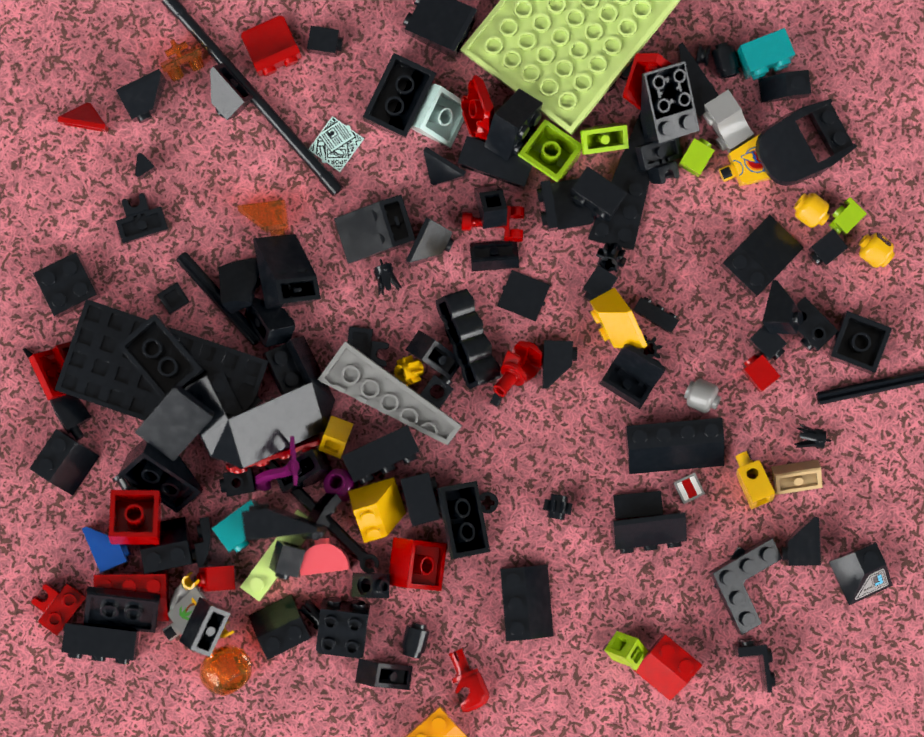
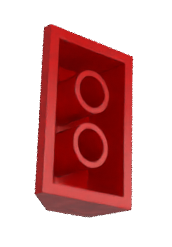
[93,573,169,621]

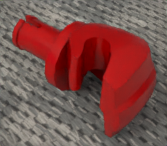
[493,341,543,397]
[449,648,490,712]

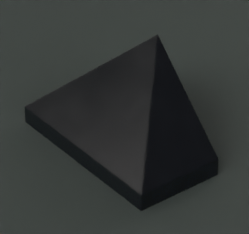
[423,147,466,185]

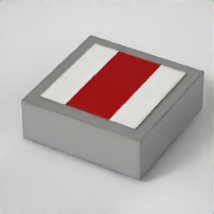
[673,472,705,504]

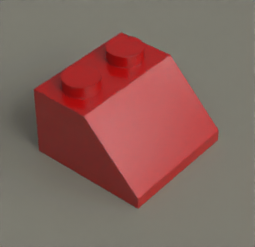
[389,537,447,591]
[634,633,703,700]

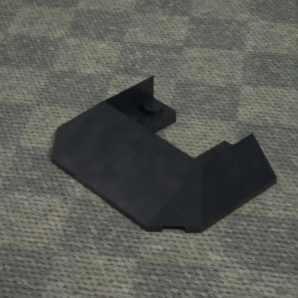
[184,336,335,469]

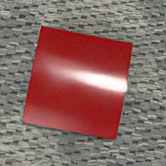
[28,342,71,401]

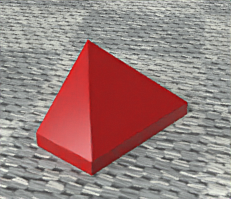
[58,102,108,132]

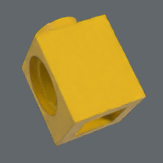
[318,415,354,459]

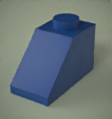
[82,526,131,573]

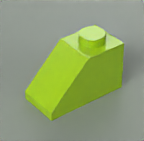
[580,123,629,155]

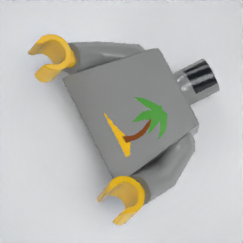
[163,572,234,641]

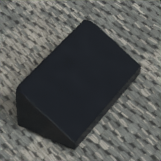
[470,241,519,272]

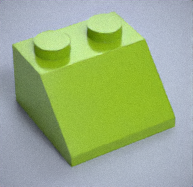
[518,119,582,182]

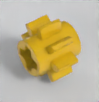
[394,355,424,386]

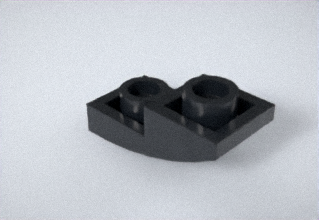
[301,493,342,540]
[191,517,212,568]

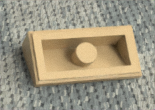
[771,460,823,495]

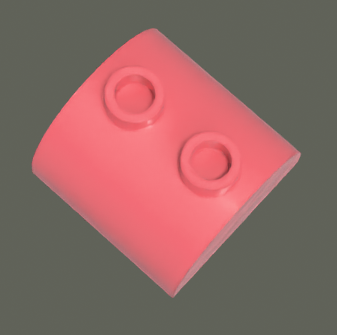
[300,538,351,576]

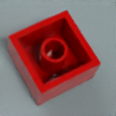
[108,490,161,545]

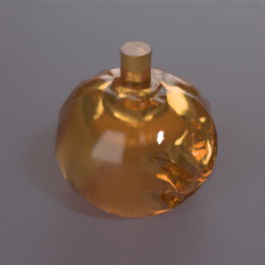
[199,645,252,696]

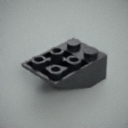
[640,61,700,143]
[334,195,415,264]
[253,234,321,309]

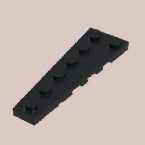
[588,112,650,250]

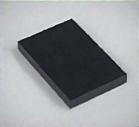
[135,383,215,462]
[83,586,160,633]

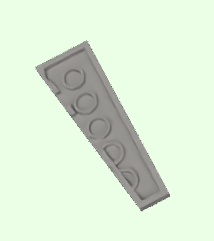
[318,341,462,445]

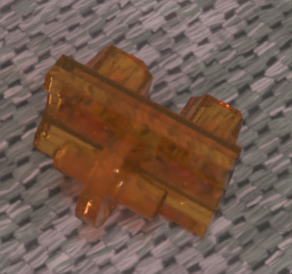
[160,39,204,82]

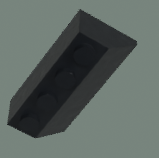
[625,418,724,474]

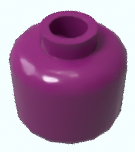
[324,468,358,502]

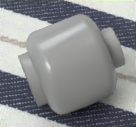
[684,378,721,413]

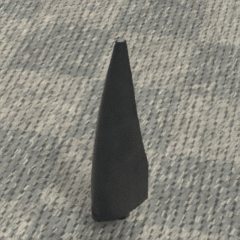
[23,348,92,441]

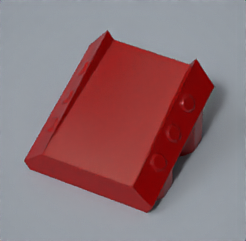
[461,75,494,141]

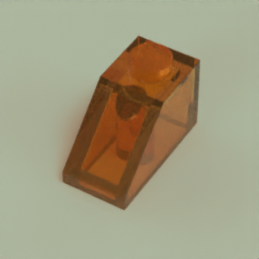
[237,200,290,236]

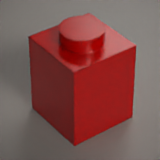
[742,354,781,393]
[196,565,235,592]

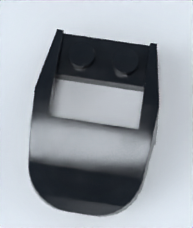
[756,99,857,186]

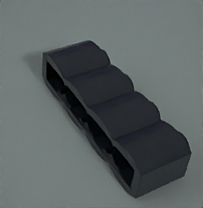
[435,289,501,389]

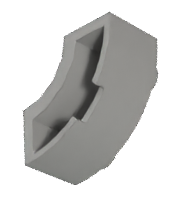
[703,89,754,153]

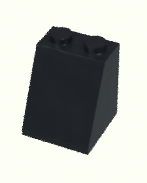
[403,0,477,60]

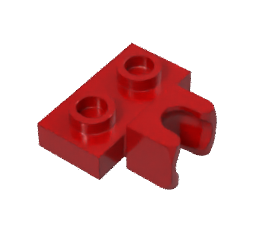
[31,582,86,636]

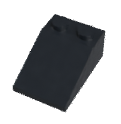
[720,215,804,298]
[119,440,203,513]
[242,504,328,541]

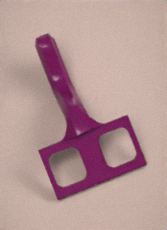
[254,436,300,491]

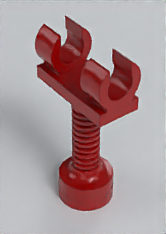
[462,206,525,242]

